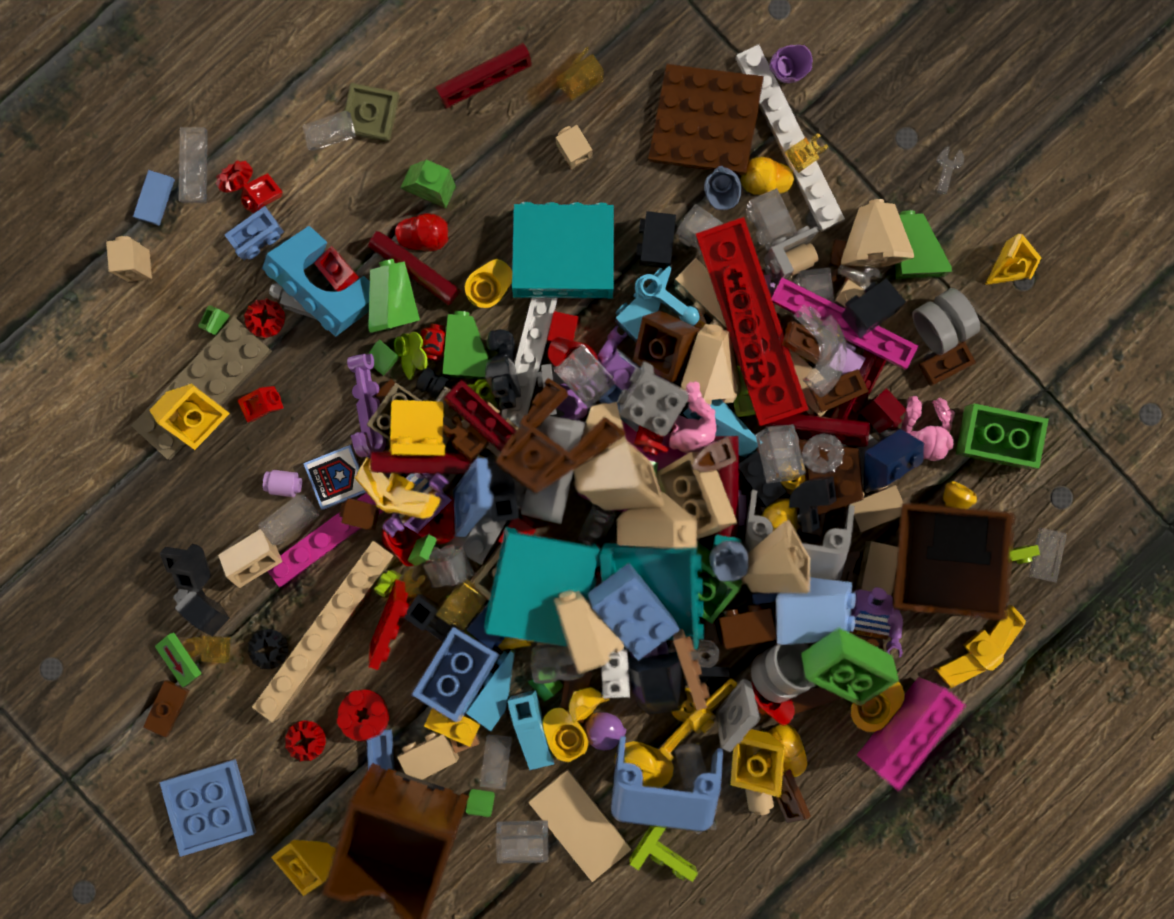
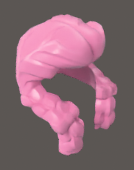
[669,381,716,453]
[901,396,955,461]

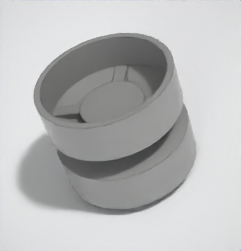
[912,288,980,355]
[751,643,816,703]

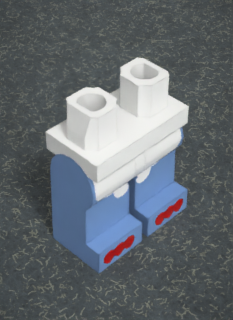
[602,644,630,698]

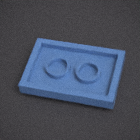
[453,458,492,537]

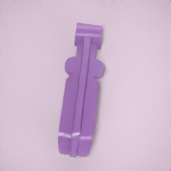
[347,354,386,458]

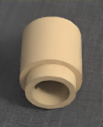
[785,243,818,276]
[745,789,774,815]

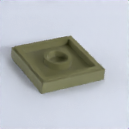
[340,83,400,142]

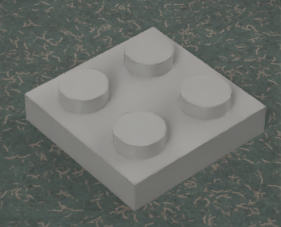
[715,679,759,752]

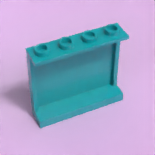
[512,202,614,298]
[484,527,601,647]
[600,543,704,649]

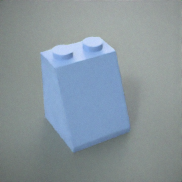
[777,577,856,644]

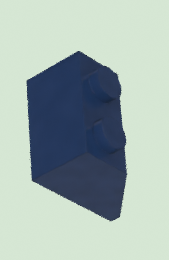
[863,429,924,493]

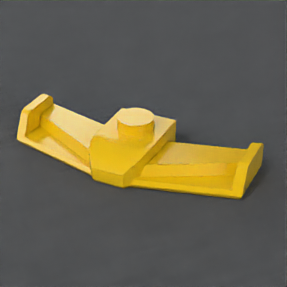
[354,457,440,519]
[934,605,1026,689]
[660,679,738,760]

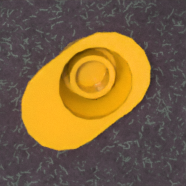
[851,682,904,732]
[614,741,674,788]

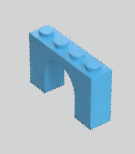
[262,226,370,337]

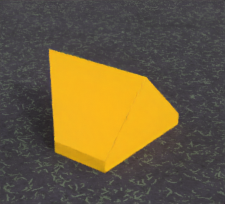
[985,234,1041,285]

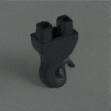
[485,329,521,410]

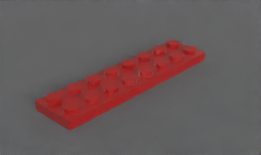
[696,217,809,426]

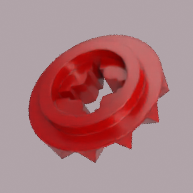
[215,160,253,193]
[244,298,285,338]
[285,720,326,762]

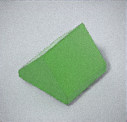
[198,305,229,335]
[528,666,564,702]

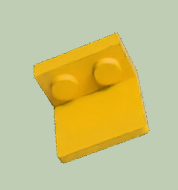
[390,400,445,455]

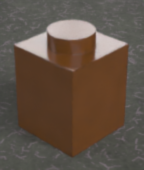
[339,498,380,530]

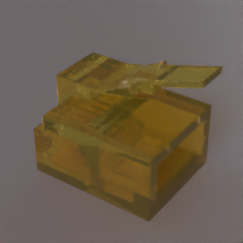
[556,46,604,101]
[436,579,486,631]

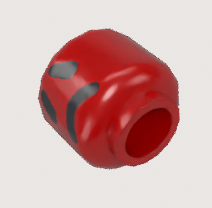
[420,324,446,362]

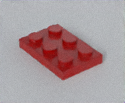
[368,579,408,670]

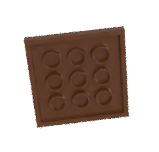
[648,64,764,175]

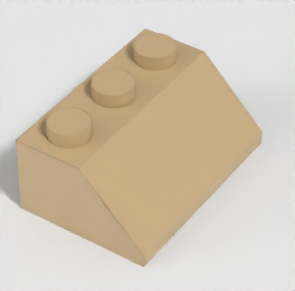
[656,452,737,539]

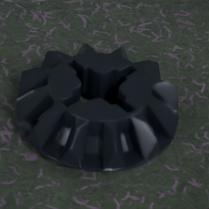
[247,629,288,669]

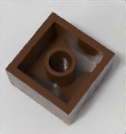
[633,311,700,382]
[715,603,777,649]

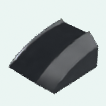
[628,651,687,715]

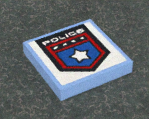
[303,445,367,510]

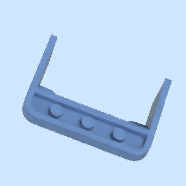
[611,736,723,832]

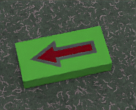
[155,632,201,688]

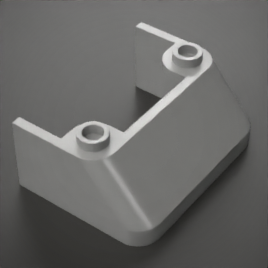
[518,416,585,524]
[742,490,855,581]

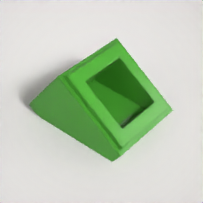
[369,339,400,376]
[466,789,495,817]

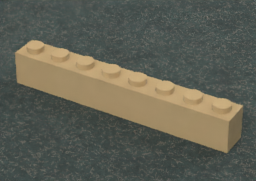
[673,258,827,417]
[252,540,397,723]

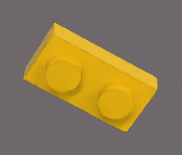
[424,707,480,747]

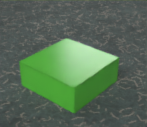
[408,534,437,566]

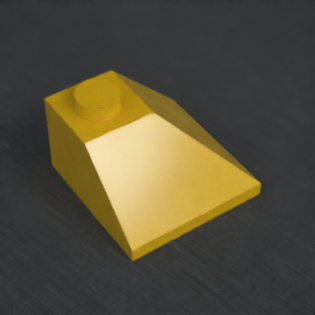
[149,384,230,450]
[730,729,785,797]
[271,840,336,896]

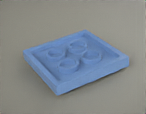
[160,759,256,857]

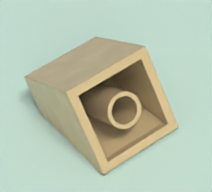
[574,441,664,511]

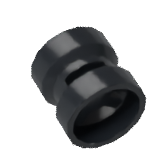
[416,367,450,399]

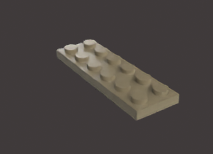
[131,317,272,460]

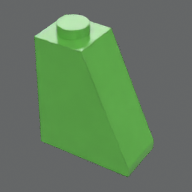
[401,160,456,208]
[895,210,952,279]
[368,259,420,333]
[443,311,489,380]

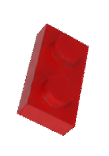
[314,246,359,292]

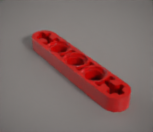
[723,265,769,388]

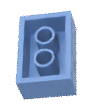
[588,563,679,660]
[412,627,500,722]

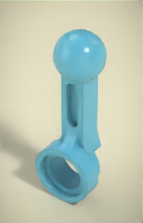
[635,274,700,326]

